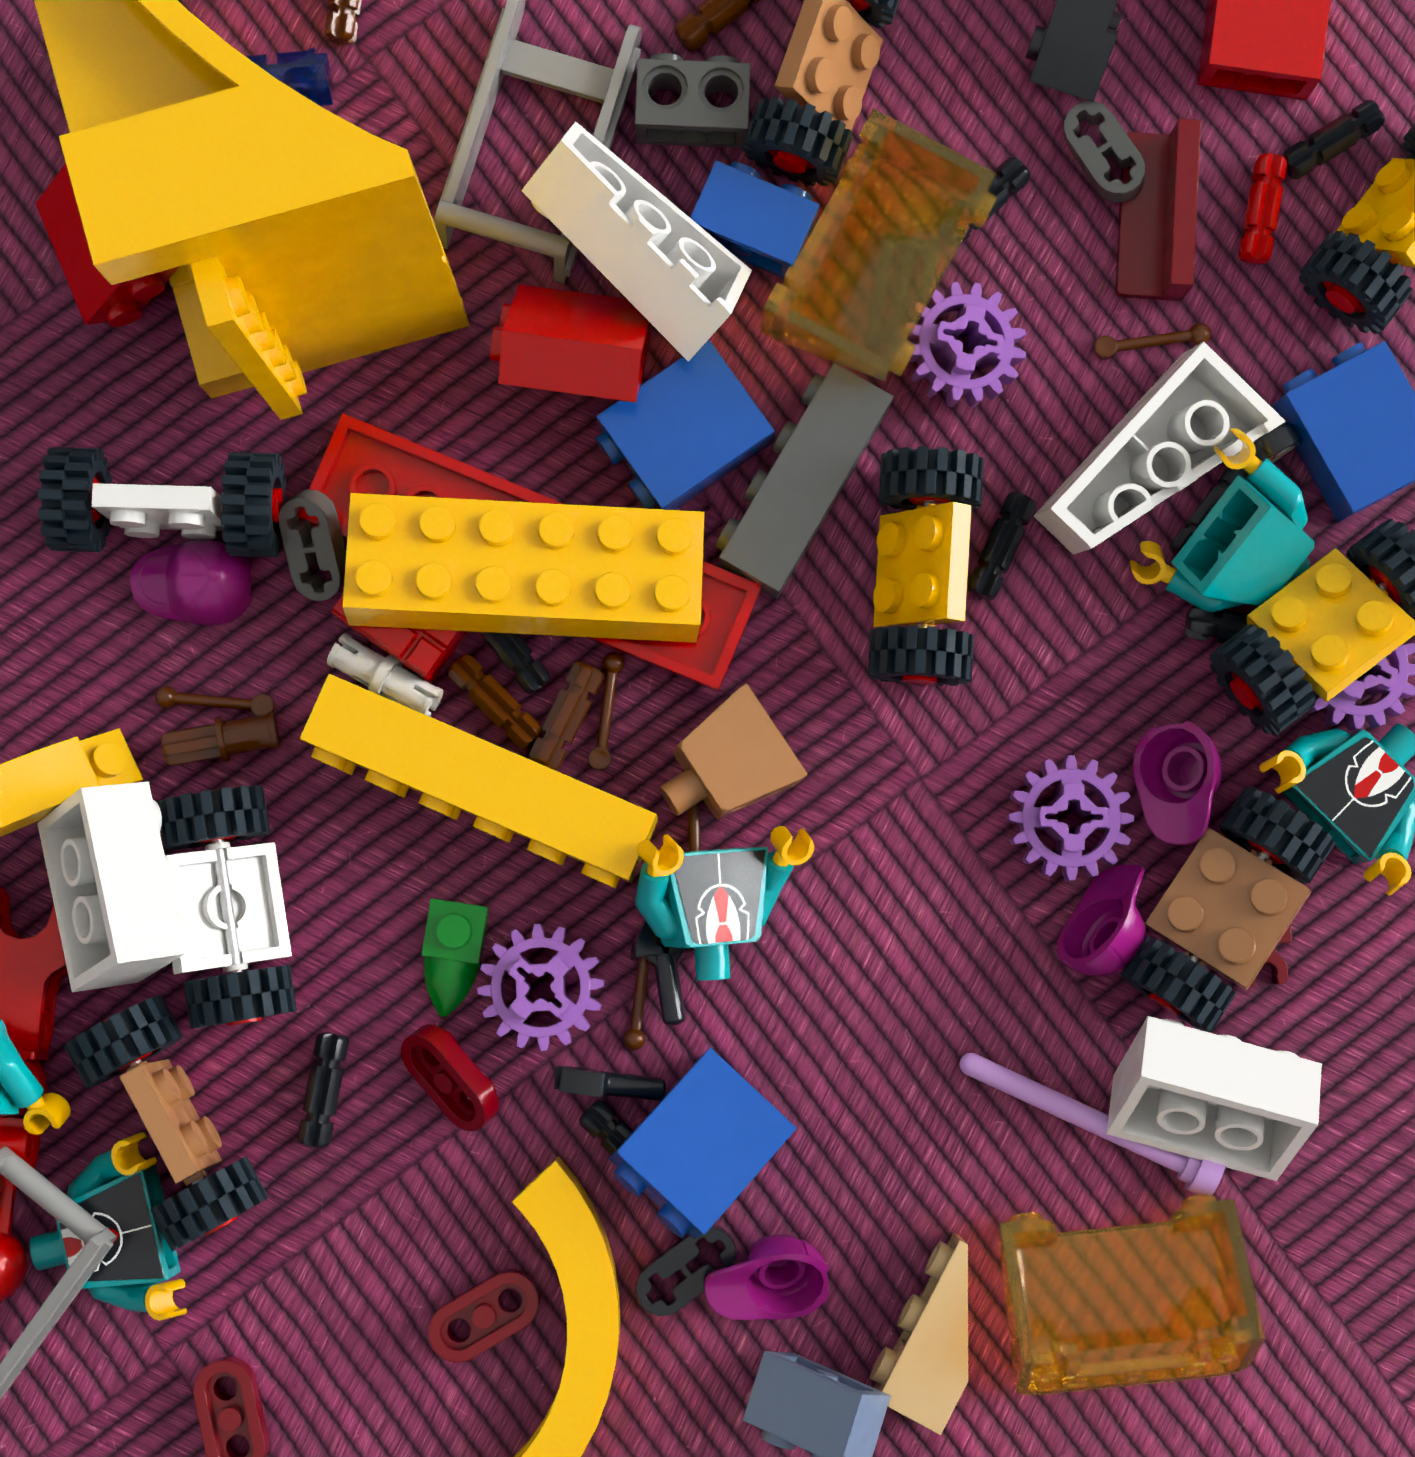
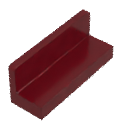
[1115,118,1201,301]

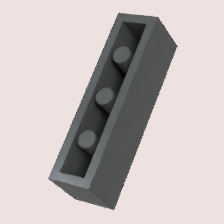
[715,362,894,600]

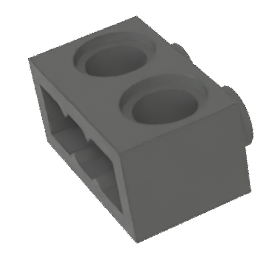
[635,53,751,148]

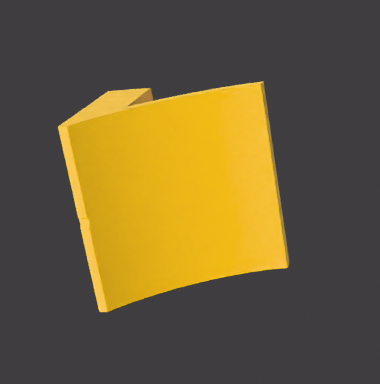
[34,0,470,420]

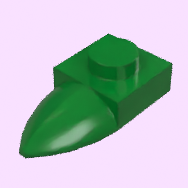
[421,898,490,1017]

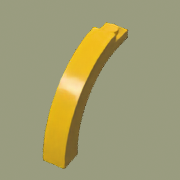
[0,728,143,837]
[512,1156,621,1457]

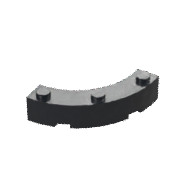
[1025,0,1122,102]

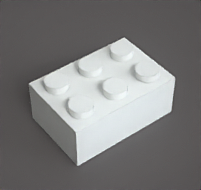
[37,782,187,992]
[1106,1016,1322,1181]

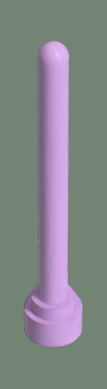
[959,1053,1226,1199]

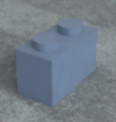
[743,1351,891,1457]

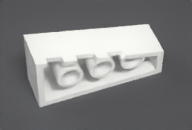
[521,121,752,362]
[1033,342,1286,555]

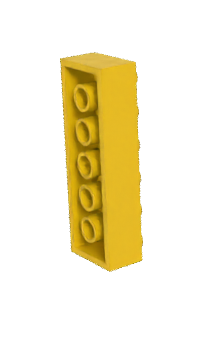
[343,493,705,643]
[300,674,659,889]

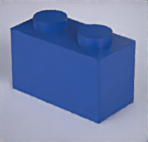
[690,160,820,282]

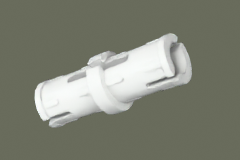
[327,633,444,717]

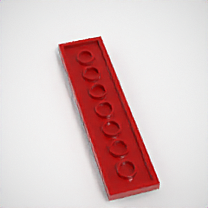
[298,413,762,692]

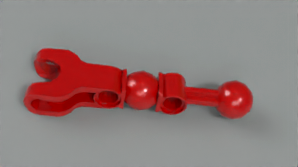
[0,886,68,1303]

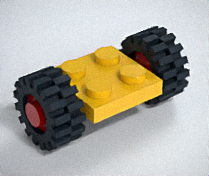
[1299,123,1415,334]
[868,446,984,686]
[1209,519,1415,736]

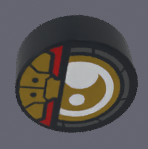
[1253,423,1303,463]

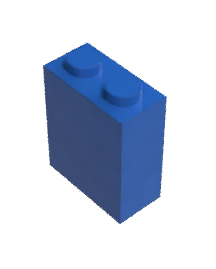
[595,339,775,510]
[1272,341,1415,523]
[608,1047,797,1239]

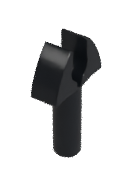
[631,919,694,1026]
[554,1066,666,1101]

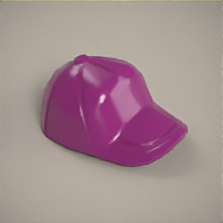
[129,539,253,625]
[1133,721,1222,845]
[1057,865,1146,976]
[703,1235,829,1320]

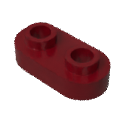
[401,1024,499,1132]
[428,1269,540,1363]
[193,1356,269,1457]

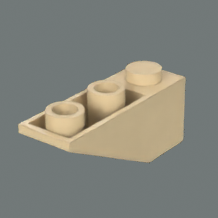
[870,1233,968,1435]

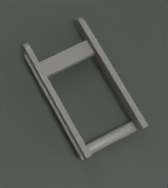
[433,0,642,284]
[0,1146,117,1400]

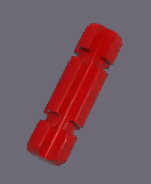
[1238,153,1288,264]

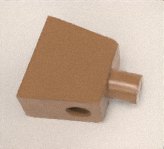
[659,683,808,819]

